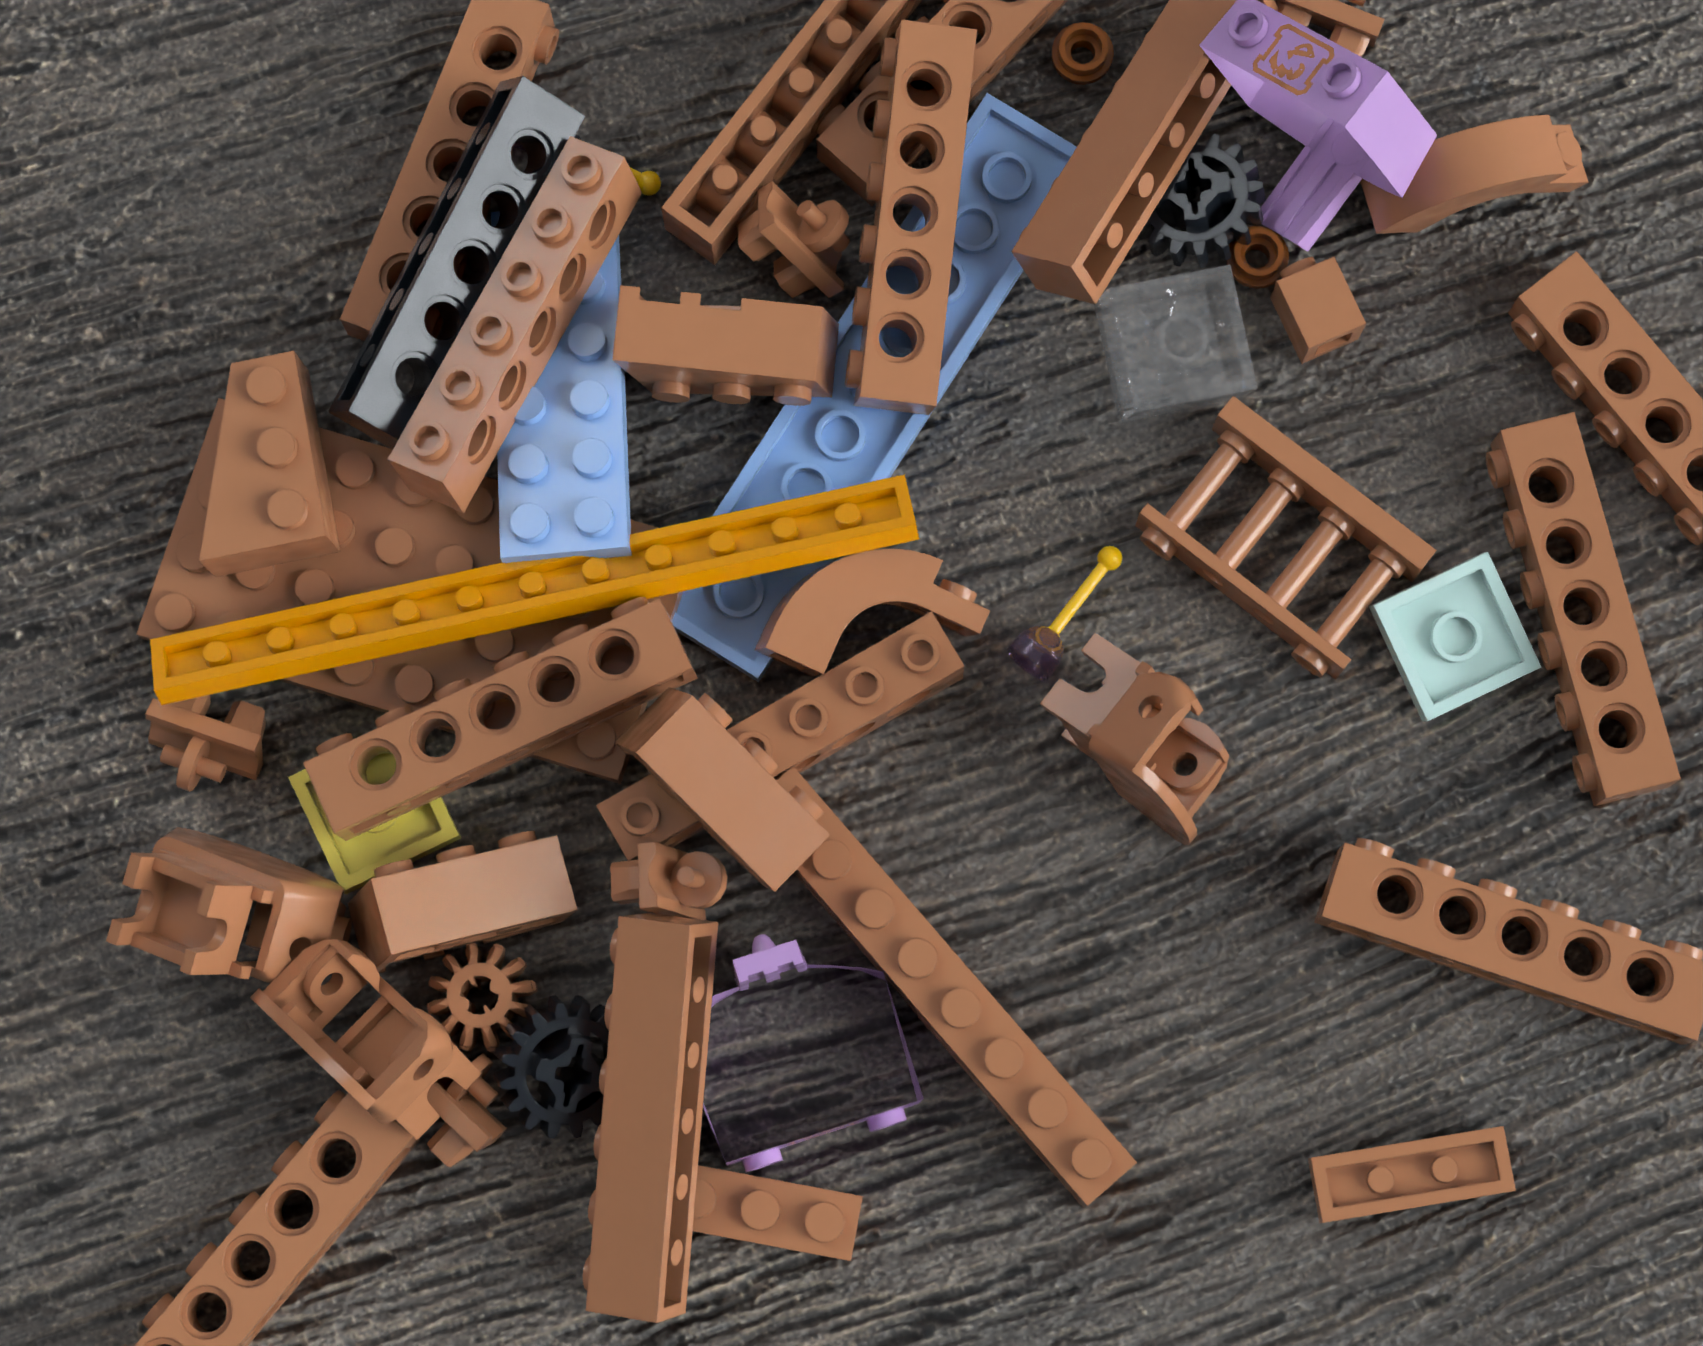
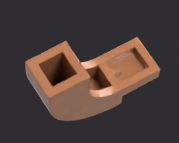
[1360,115,1589,234]
[755,549,990,677]

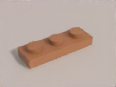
[1308,1126,1516,1224]
[693,1165,863,1261]

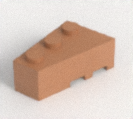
[612,285,839,406]
[199,351,340,577]
[614,687,830,892]
[348,831,578,974]

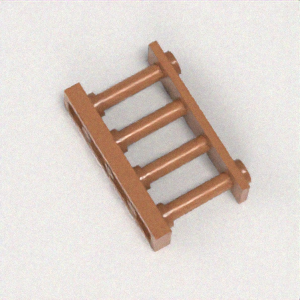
[1135,396,1437,680]

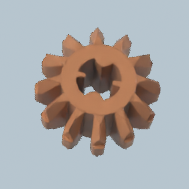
[427,943,538,1053]

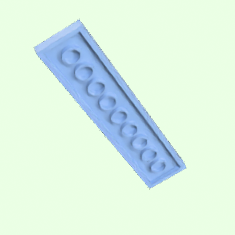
[672,93,1077,682]

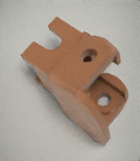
[1040,633,1229,845]
[106,827,345,983]
[250,939,482,1140]

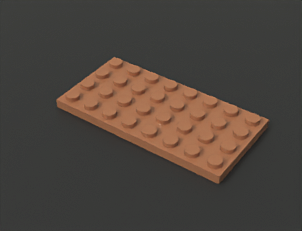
[136,398,683,784]

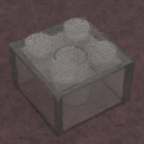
[1094,265,1258,423]

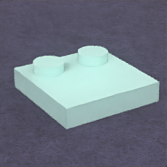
[1369,552,1541,721]

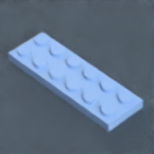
[491,211,632,563]

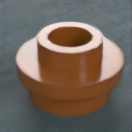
[1051,22,1114,85]
[1226,226,1289,289]

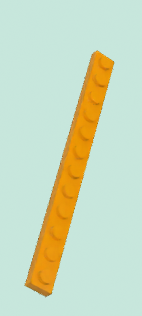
[150,474,919,705]

